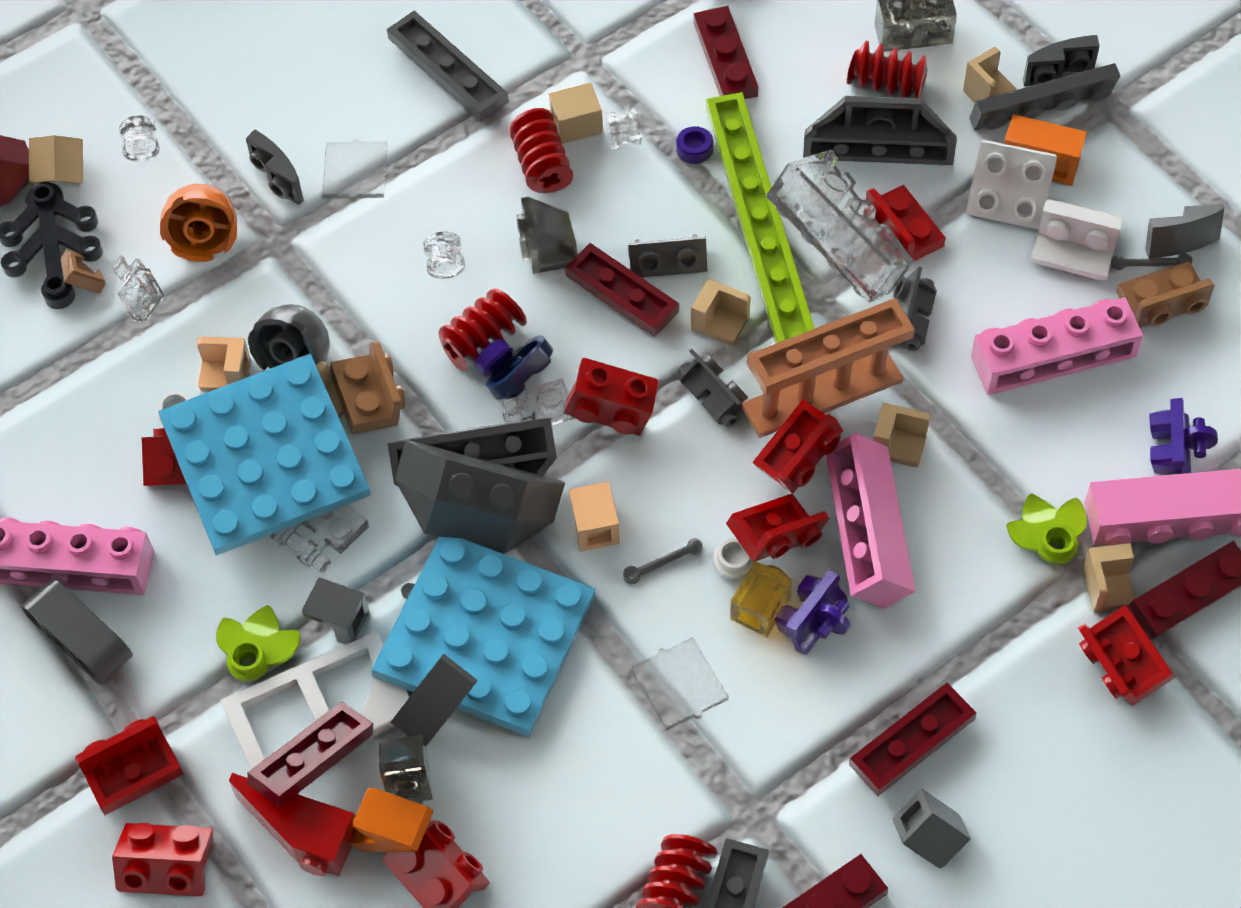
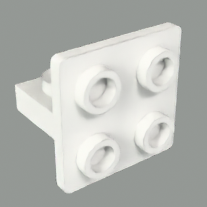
[966,140,1057,229]
[1030,199,1123,281]

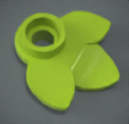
[1006,494,1087,565]
[216,605,301,681]

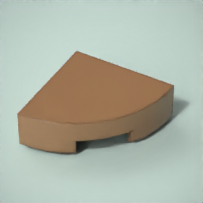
[61,249,106,293]

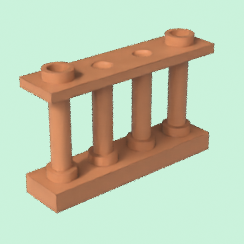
[741,298,915,439]

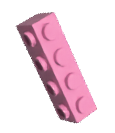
[971,297,1143,395]
[826,433,916,608]
[1084,469,1241,546]
[0,517,154,595]

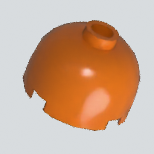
[160,184,237,262]

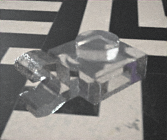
[112,255,165,323]
[502,378,575,426]

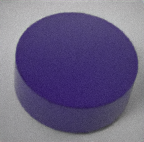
[676,126,714,164]
[474,338,513,376]

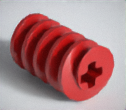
[846,40,928,98]
[509,108,573,194]
[438,288,527,371]
[636,834,718,908]

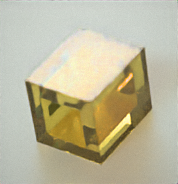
[730,561,793,637]

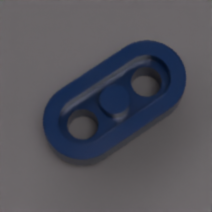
[486,335,553,400]

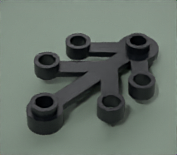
[0,182,103,309]

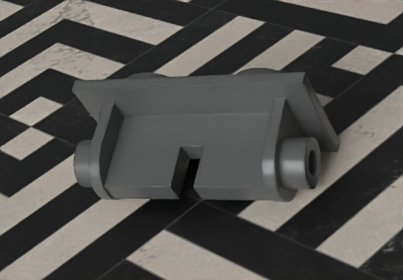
[628,234,708,277]
[893,266,937,351]
[677,348,749,427]

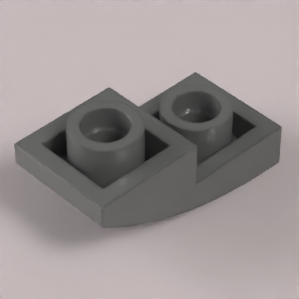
[1023,35,1100,86]
[245,129,304,205]
[1145,203,1225,259]
[390,653,478,748]

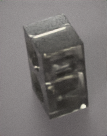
[874,0,957,52]

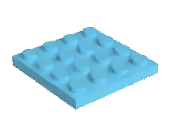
[158,353,371,556]
[371,537,595,737]

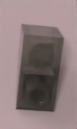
[516,197,577,274]
[379,734,433,804]

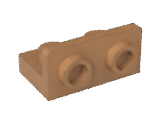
[1116,261,1215,328]
[330,341,405,434]

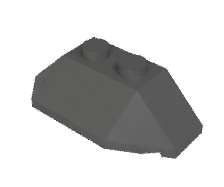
[803,96,957,165]
[387,417,557,487]
[395,439,565,554]

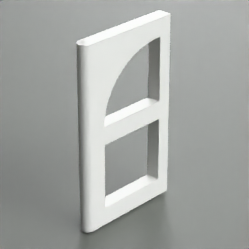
[220,631,409,769]

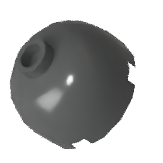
[248,304,330,371]

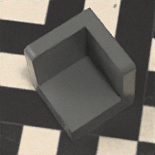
[302,577,370,645]
[892,788,971,868]

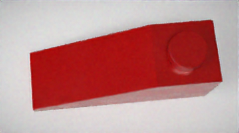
[228,773,356,876]

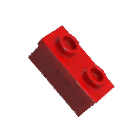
[863,184,946,266]

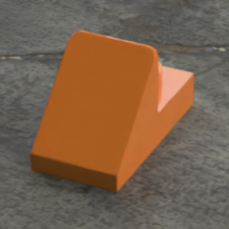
[350,788,434,852]

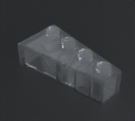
[766,149,914,303]

